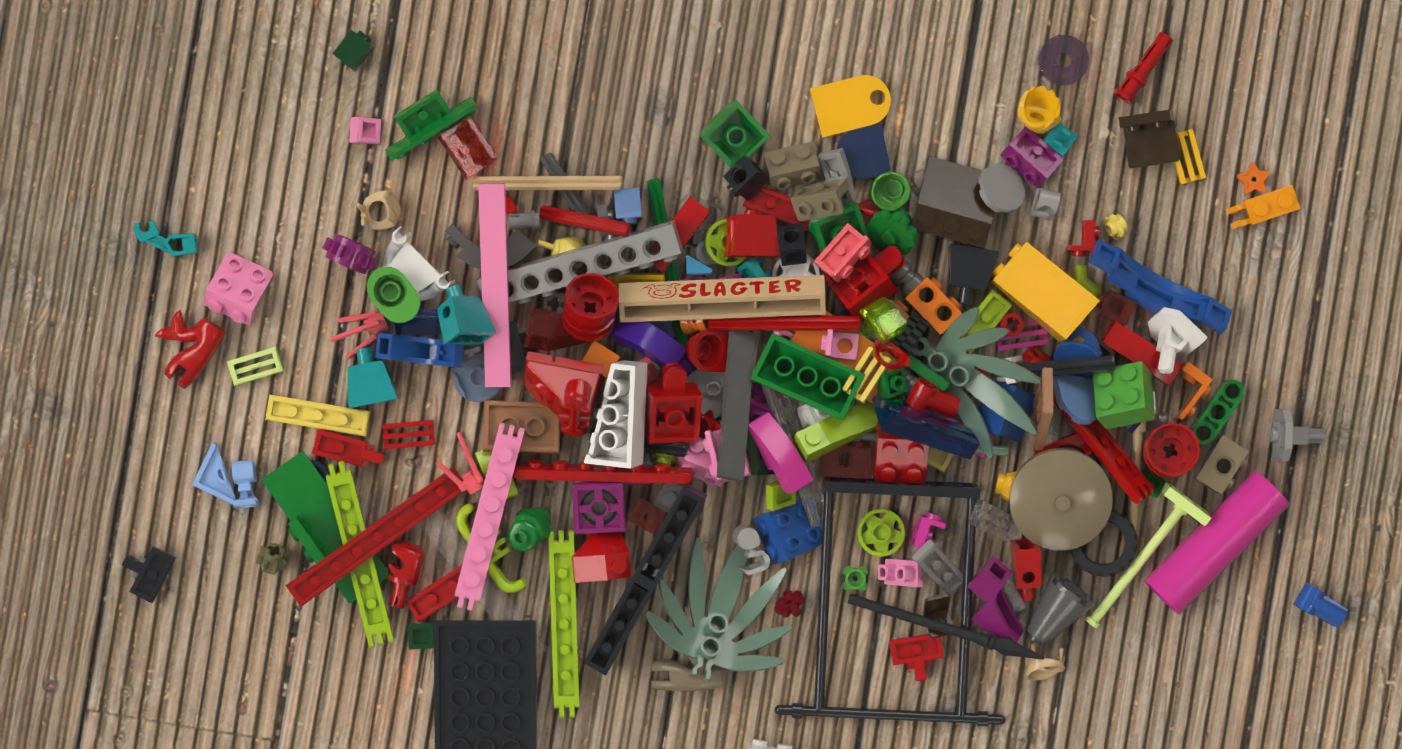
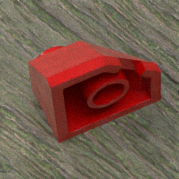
[571,532,632,583]

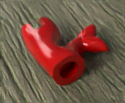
[155,310,226,389]

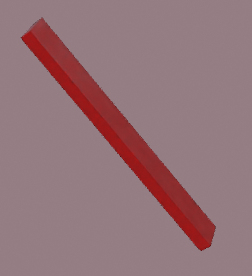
[285,467,463,607]

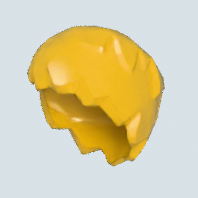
[1017,86,1061,134]

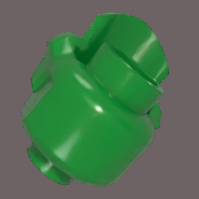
[507,507,551,552]

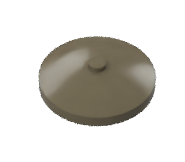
[1009,448,1113,550]

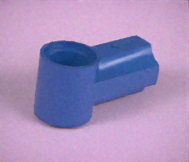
[1293,583,1348,628]

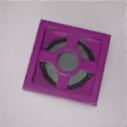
[572,481,626,534]

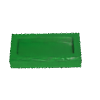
[909,355,953,392]

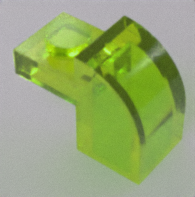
[859,297,907,344]

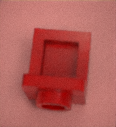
[1066,220,1099,257]

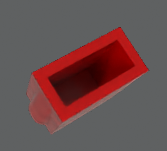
[724,210,780,258]

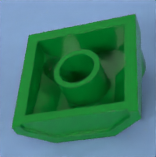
[699,99,771,168]
[809,202,873,253]

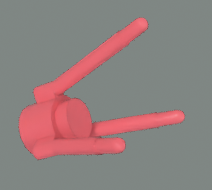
[330,310,389,359]
[436,432,485,494]

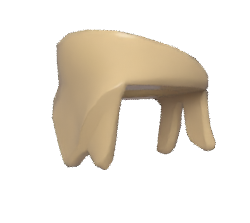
[356,191,401,230]
[1025,644,1065,681]

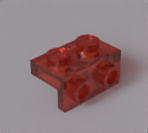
[438,116,497,180]

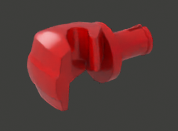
[388,540,425,608]

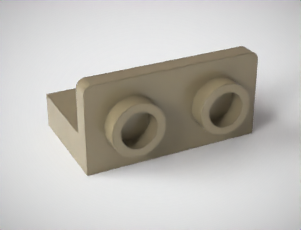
[790,178,849,221]

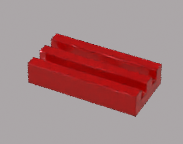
[382,420,436,450]

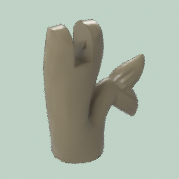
[651,631,722,691]

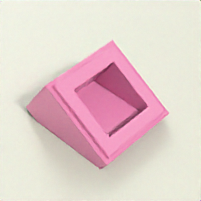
[349,117,381,145]

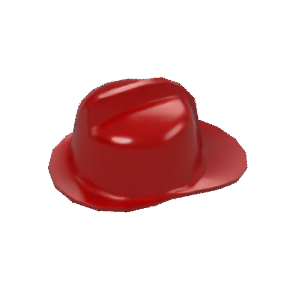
[683,330,729,373]

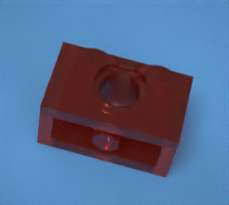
[819,442,872,479]

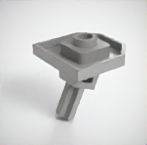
[1270,409,1326,461]

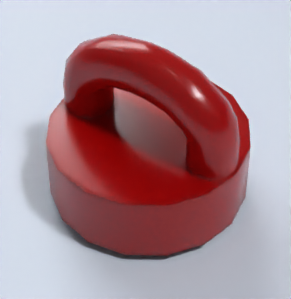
[858,200,880,225]

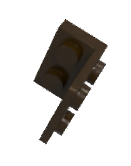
[1118,109,1180,169]

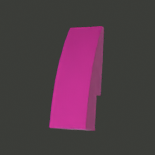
[748,412,813,493]

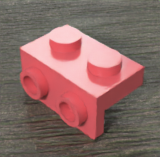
[814,223,872,282]

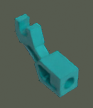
[134,221,199,257]

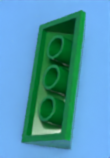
[750,333,865,421]

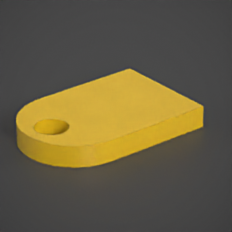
[810,75,891,138]

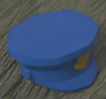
[1054,327,1103,378]

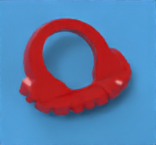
[874,338,910,370]

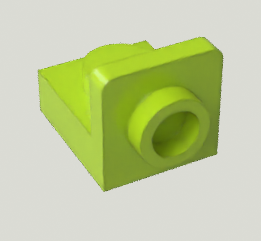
[766,475,796,511]

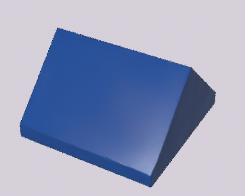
[978,380,1035,443]

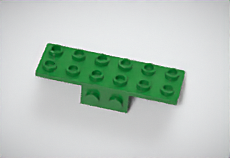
[262,451,390,603]

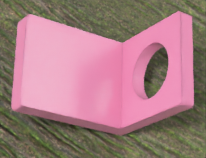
[821,329,859,360]

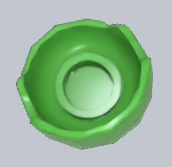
[871,171,911,211]

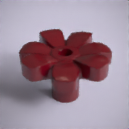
[774,589,805,618]

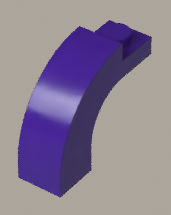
[609,313,693,374]

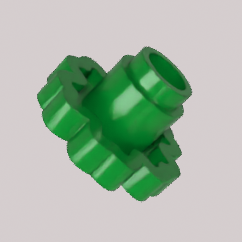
[866,209,918,255]

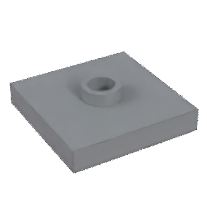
[687,369,726,419]

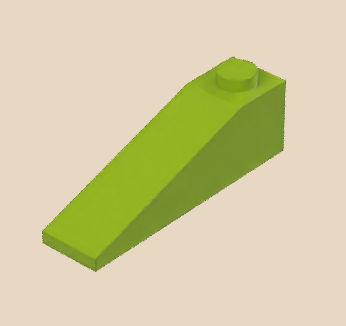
[793,399,895,464]

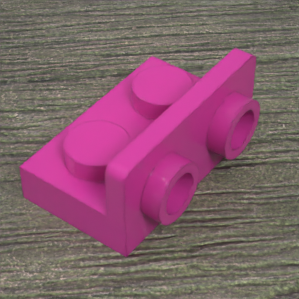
[910,512,947,548]

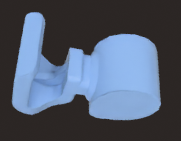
[232,460,259,509]

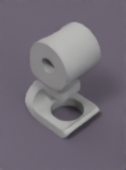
[1030,188,1061,221]
[732,525,770,575]

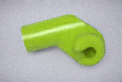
[1074,265,1102,297]

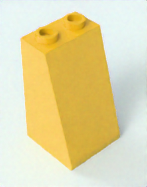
[990,242,1100,342]

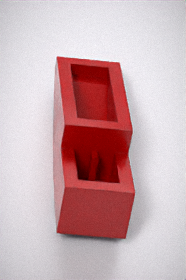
[1102,321,1183,386]

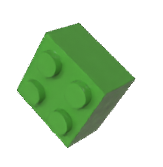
[1093,361,1155,430]

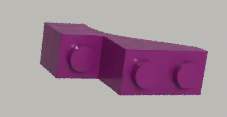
[967,556,1024,642]

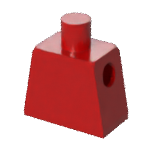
[1009,539,1042,601]

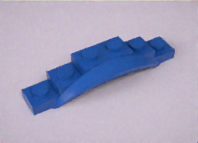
[1088,239,1232,334]

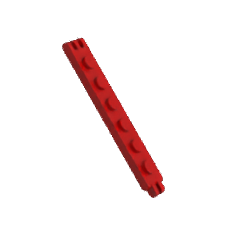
[1022,346,1154,504]
[512,460,694,484]

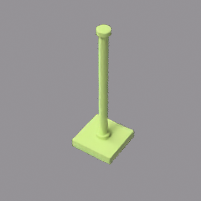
[1085,481,1211,629]

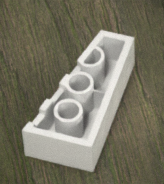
[584,360,647,468]

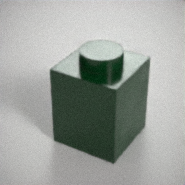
[332,30,374,72]

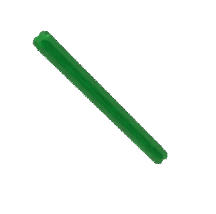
[647,178,690,353]

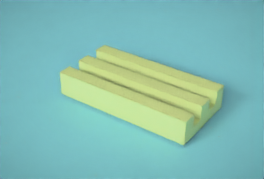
[227,347,284,386]

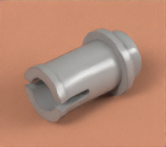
[509,210,541,231]

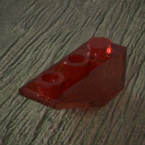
[523,308,592,351]

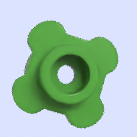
[842,566,868,591]

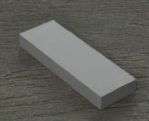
[912,539,963,597]

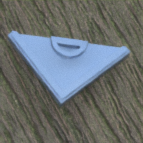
[192,442,236,505]

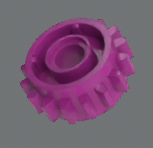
[322,233,378,274]

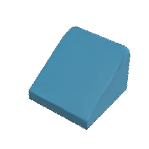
[686,255,712,276]

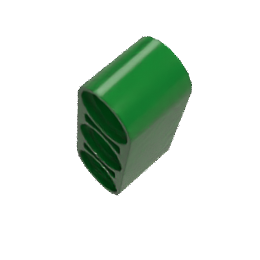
[1190,380,1245,444]

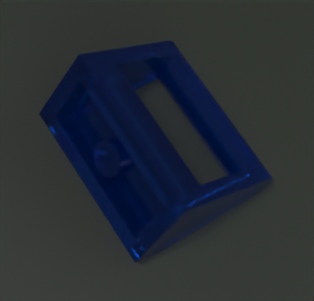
[394,309,442,335]

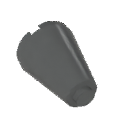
[1027,573,1094,645]

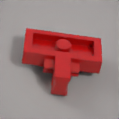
[889,634,944,681]

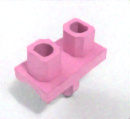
[878,559,923,587]

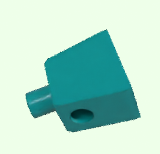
[437,285,496,345]
[347,347,399,408]

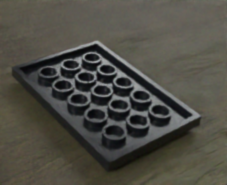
[434,620,537,749]

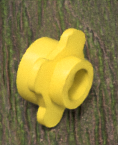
[1104,214,1127,240]

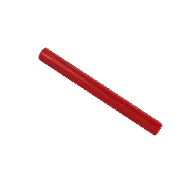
[708,316,861,331]

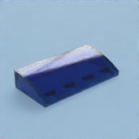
[872,396,980,460]

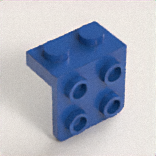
[753,497,822,565]

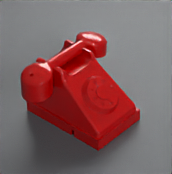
[524,351,604,437]

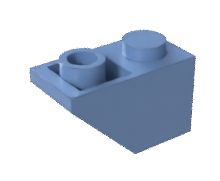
[614,188,643,225]

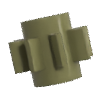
[256,543,289,575]

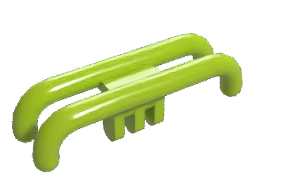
[456,503,527,593]

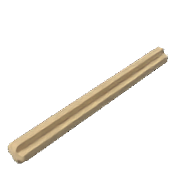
[473,176,623,190]

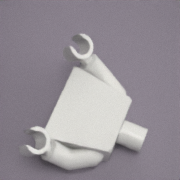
[382,226,455,301]

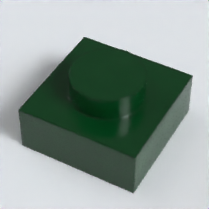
[408,622,434,650]

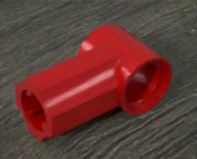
[906,378,960,418]

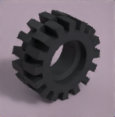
[889,311,930,354]

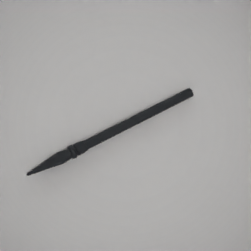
[848,594,1044,660]

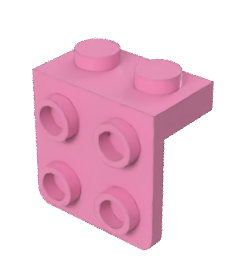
[204,253,273,326]

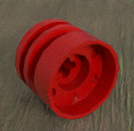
[561,273,619,342]
[1142,422,1200,479]

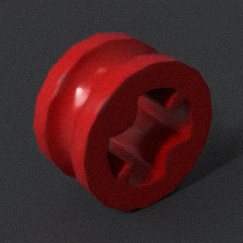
[1000,313,1024,336]

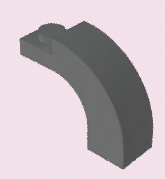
[445,224,537,269]

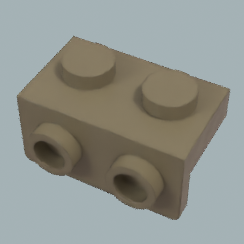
[764,141,821,191]

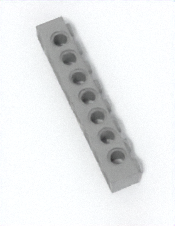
[477,220,683,304]

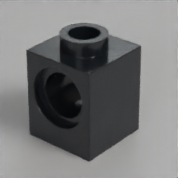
[723,155,770,201]
[777,224,807,266]

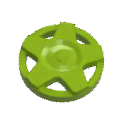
[704,219,746,267]
[857,509,905,557]

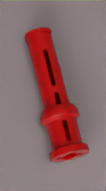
[1113,32,1173,105]

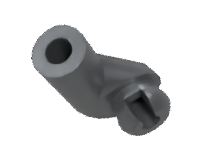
[1151,391,1168,428]

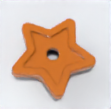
[1237,162,1270,195]

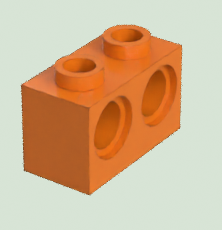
[904,277,963,335]

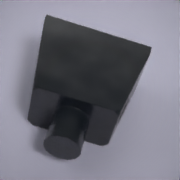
[948,244,999,304]

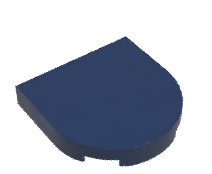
[836,124,891,180]

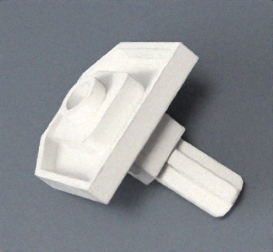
[1148,307,1208,374]

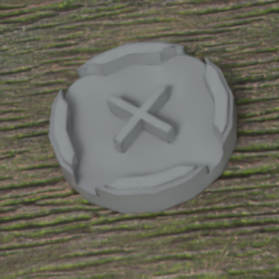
[978,163,1025,213]

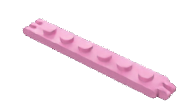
[454,422,525,611]

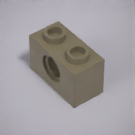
[1192,435,1249,495]

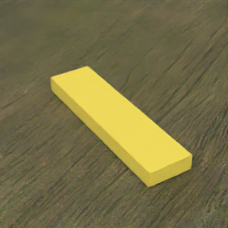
[265,395,371,436]

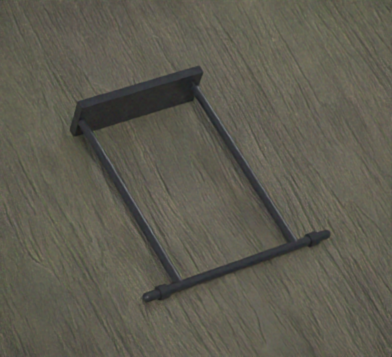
[774,476,1006,727]

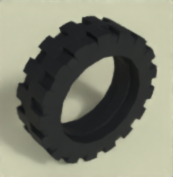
[1070,509,1138,577]

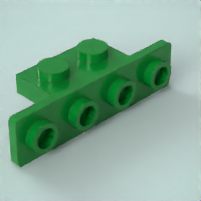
[385,89,478,161]

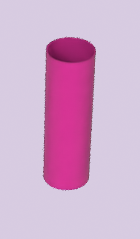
[1144,471,1290,615]

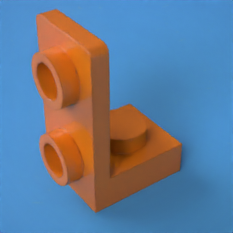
[1175,361,1213,421]

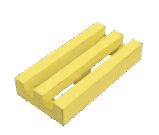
[842,346,891,404]

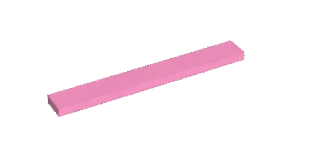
[478,183,512,387]

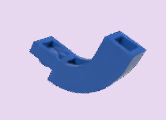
[375,333,464,368]

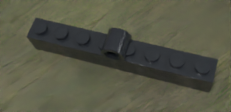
[584,484,707,676]

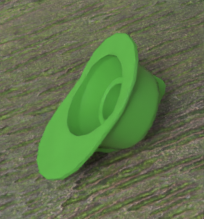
[367,267,420,323]

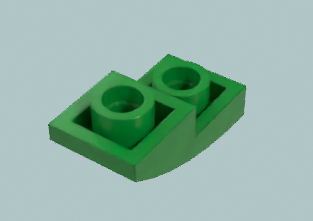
[878,367,908,422]

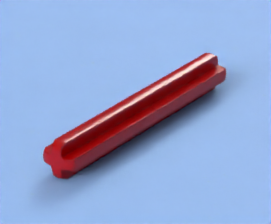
[539,205,631,237]

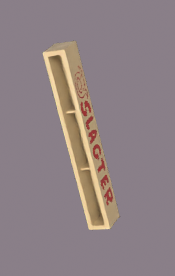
[619,275,826,323]

